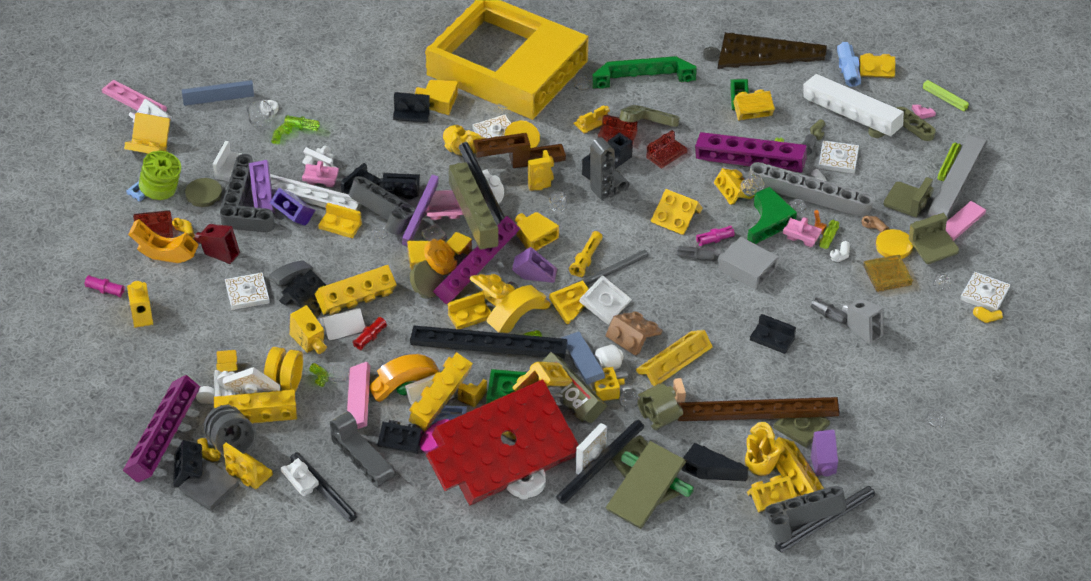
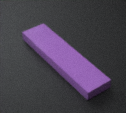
[402,174,439,246]

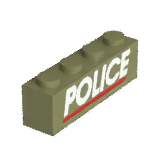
[542,352,607,423]

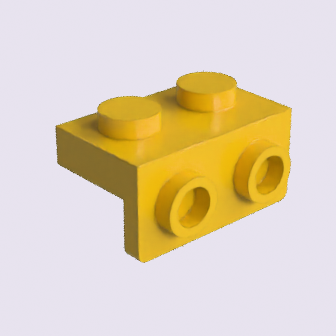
[859,53,895,78]
[528,150,554,191]
[714,168,755,205]

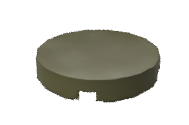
[185,178,222,207]
[410,260,444,299]

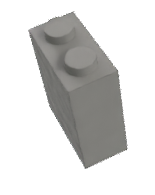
[718,237,778,290]

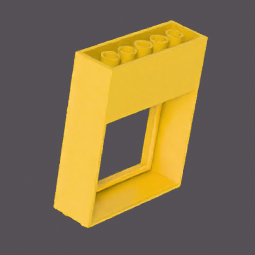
[425,0,589,120]

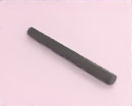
[569,250,648,286]

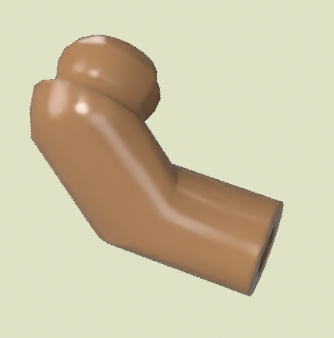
[861,216,889,232]

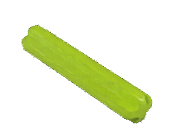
[923,80,969,111]
[937,142,962,181]

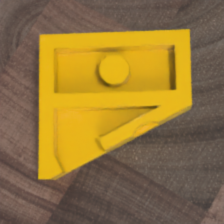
[549,280,589,325]

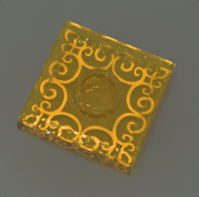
[863,254,913,292]

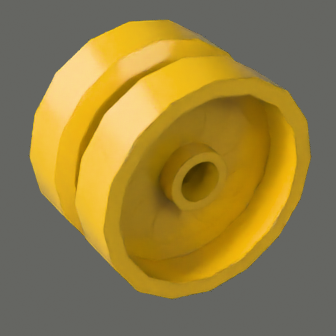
[264,347,304,392]

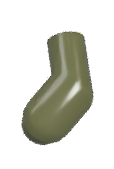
[810,119,826,140]

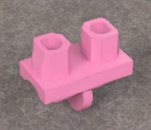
[302,161,339,187]
[783,217,822,247]

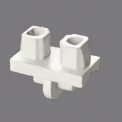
[302,146,337,168]
[214,370,235,397]
[281,458,319,496]

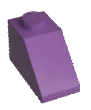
[512,247,557,283]
[811,430,838,476]

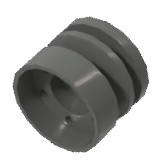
[203,405,256,455]

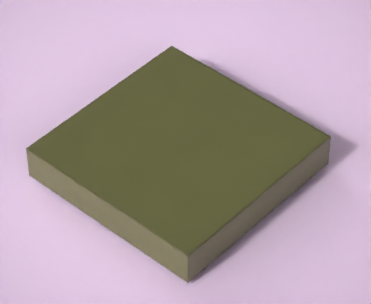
[773,417,830,448]

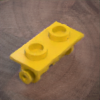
[574,105,613,134]

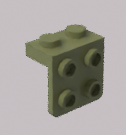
[883,177,934,218]
[909,212,959,264]

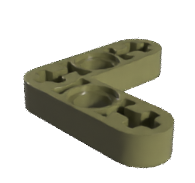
[619,105,680,127]
[868,107,936,141]

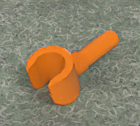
[814,210,827,235]

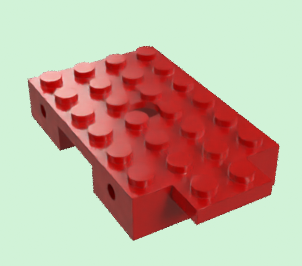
[426,379,579,506]

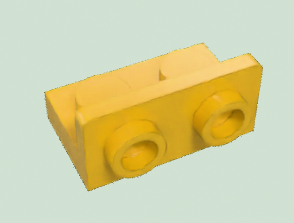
[318,203,362,238]
[448,292,491,329]
[747,475,797,513]

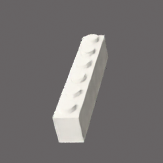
[804,74,904,136]

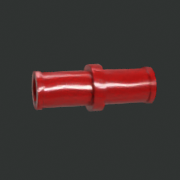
[352,317,387,351]

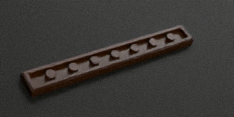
[677,397,839,421]

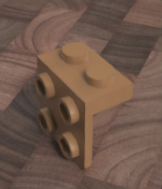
[605,311,663,355]

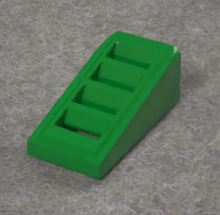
[730,79,749,110]

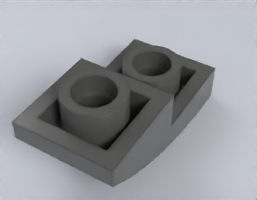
[269,260,313,286]

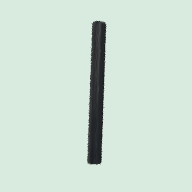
[556,420,644,504]
[775,486,875,552]

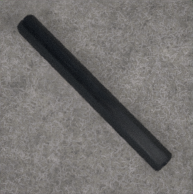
[458,142,505,225]
[290,452,357,522]

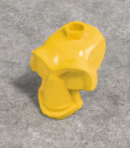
[443,125,485,156]
[745,422,785,476]

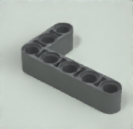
[220,154,275,232]

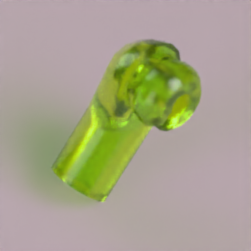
[271,123,293,144]
[309,363,329,387]

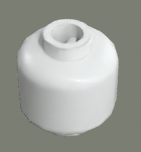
[594,344,624,370]

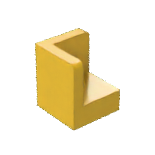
[446,232,472,255]
[458,379,487,407]

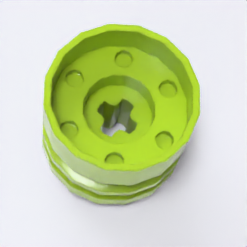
[138,151,181,200]

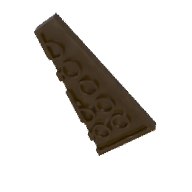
[717,32,827,69]

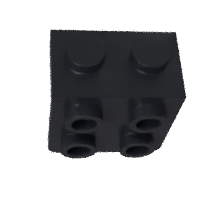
[379,173,420,199]
[279,269,326,317]

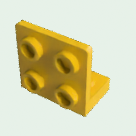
[124,112,170,154]
[651,189,703,235]
[470,274,515,306]
[512,362,572,391]
[223,442,273,489]

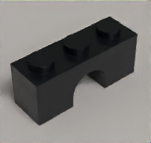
[582,133,633,180]

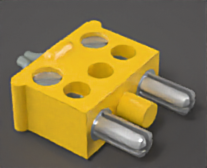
[587,367,633,401]

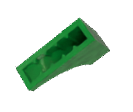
[747,187,797,244]

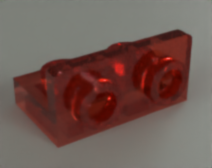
[598,115,638,143]
[646,130,687,169]
[133,210,174,238]

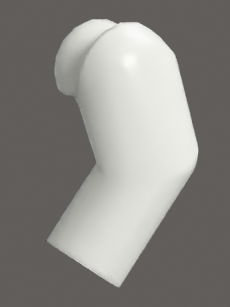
[830,241,850,262]

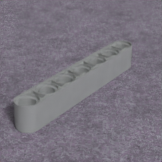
[928,134,987,218]
[748,162,874,216]

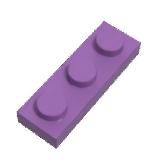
[249,160,275,213]

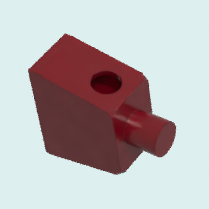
[194,224,240,264]

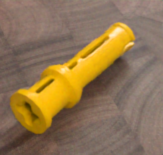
[569,231,603,277]

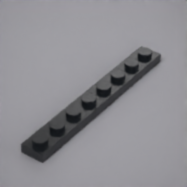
[410,325,568,359]

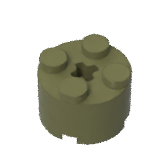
[637,383,683,430]

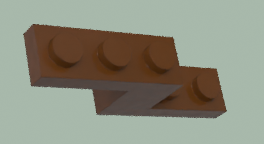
[473,133,566,168]

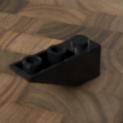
[682,442,749,481]

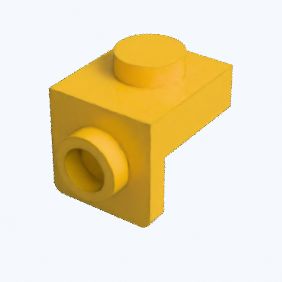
[216,350,238,372]

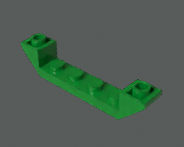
[592,56,697,89]

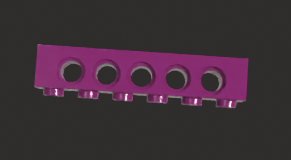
[695,132,807,173]
[433,216,520,304]
[123,375,200,482]

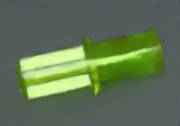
[284,115,320,131]

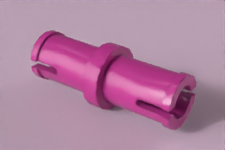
[696,225,735,246]
[84,275,125,297]

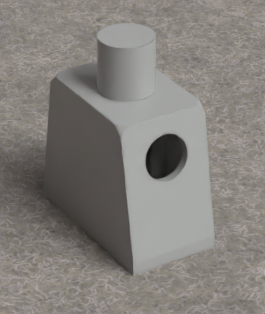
[842,299,884,344]

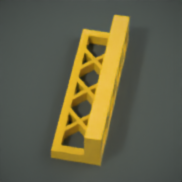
[635,330,713,386]
[775,437,824,497]

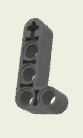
[590,137,630,201]
[349,177,416,235]
[330,411,395,487]
[765,486,847,543]

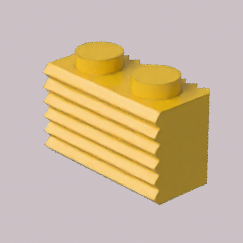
[733,89,775,121]

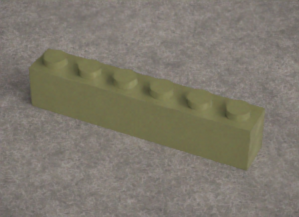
[449,162,498,250]

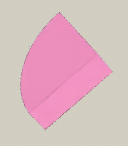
[912,105,936,119]

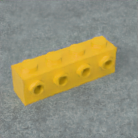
[315,265,397,315]
[409,352,473,432]
[214,390,297,423]

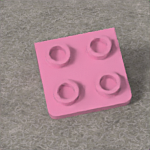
[425,190,463,220]

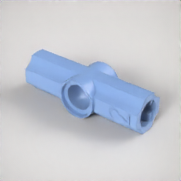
[837,42,861,87]

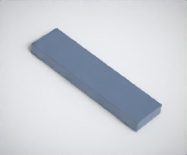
[182,80,254,106]
[562,331,605,384]

